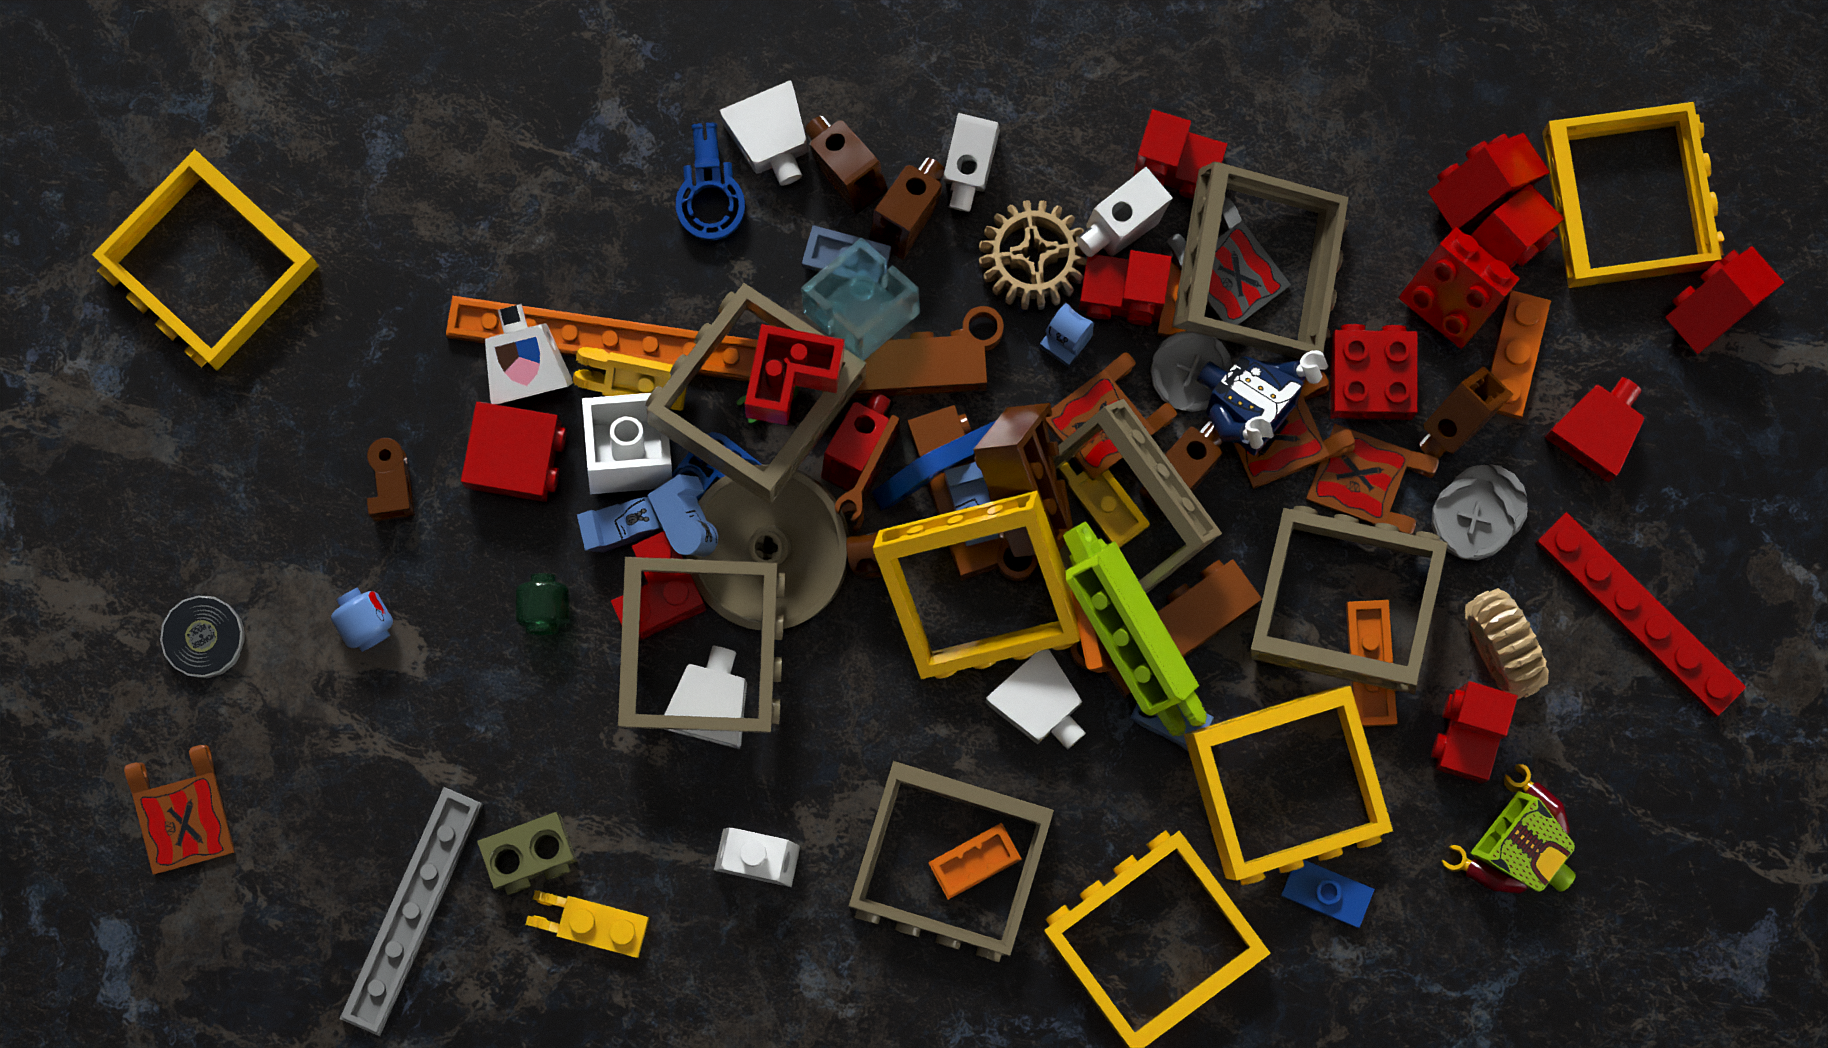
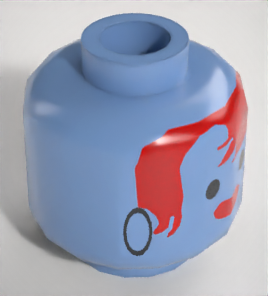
[331,587,393,652]

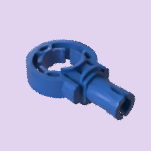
[676,123,746,241]

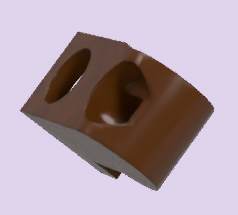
[367,438,415,521]
[846,532,883,580]

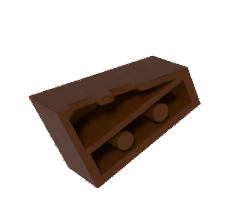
[973,403,1073,557]

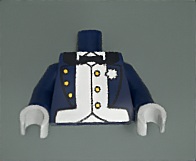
[1197,350,1328,456]

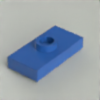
[1280,860,1375,929]

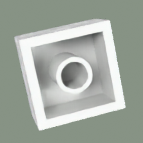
[582,393,672,494]

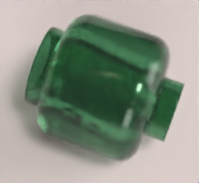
[516,573,570,635]

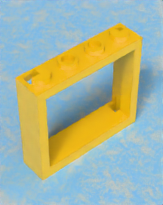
[1542,102,1724,288]
[92,149,319,371]
[873,491,1080,679]
[1184,686,1393,885]
[1043,830,1271,1048]

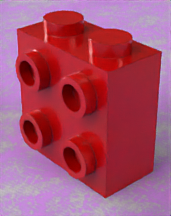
[1398,227,1520,350]
[1330,324,1417,420]
[461,401,567,502]

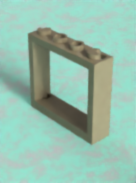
[1172,161,1349,359]
[645,283,867,505]
[1053,398,1222,594]
[1251,506,1448,695]
[618,557,785,733]
[849,761,1054,962]

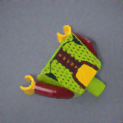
[1442,764,1576,894]

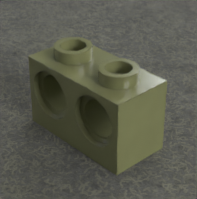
[477,812,577,895]

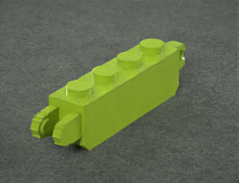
[1063,521,1207,737]

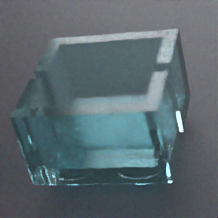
[801,238,920,361]

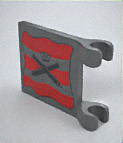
[1161,197,1291,325]

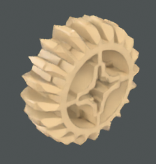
[979,200,1087,310]
[1465,588,1549,699]

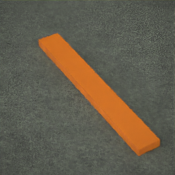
[446,296,758,382]

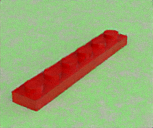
[1535,512,1746,718]

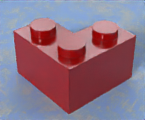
[1133,109,1228,200]
[1427,133,1551,230]
[1470,184,1564,272]
[1665,246,1785,355]
[1079,250,1172,326]
[745,324,845,425]
[611,531,707,641]
[1431,681,1518,784]

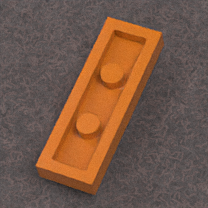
[1490,290,1551,420]
[1346,600,1397,727]

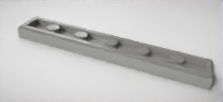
[340,787,484,1036]

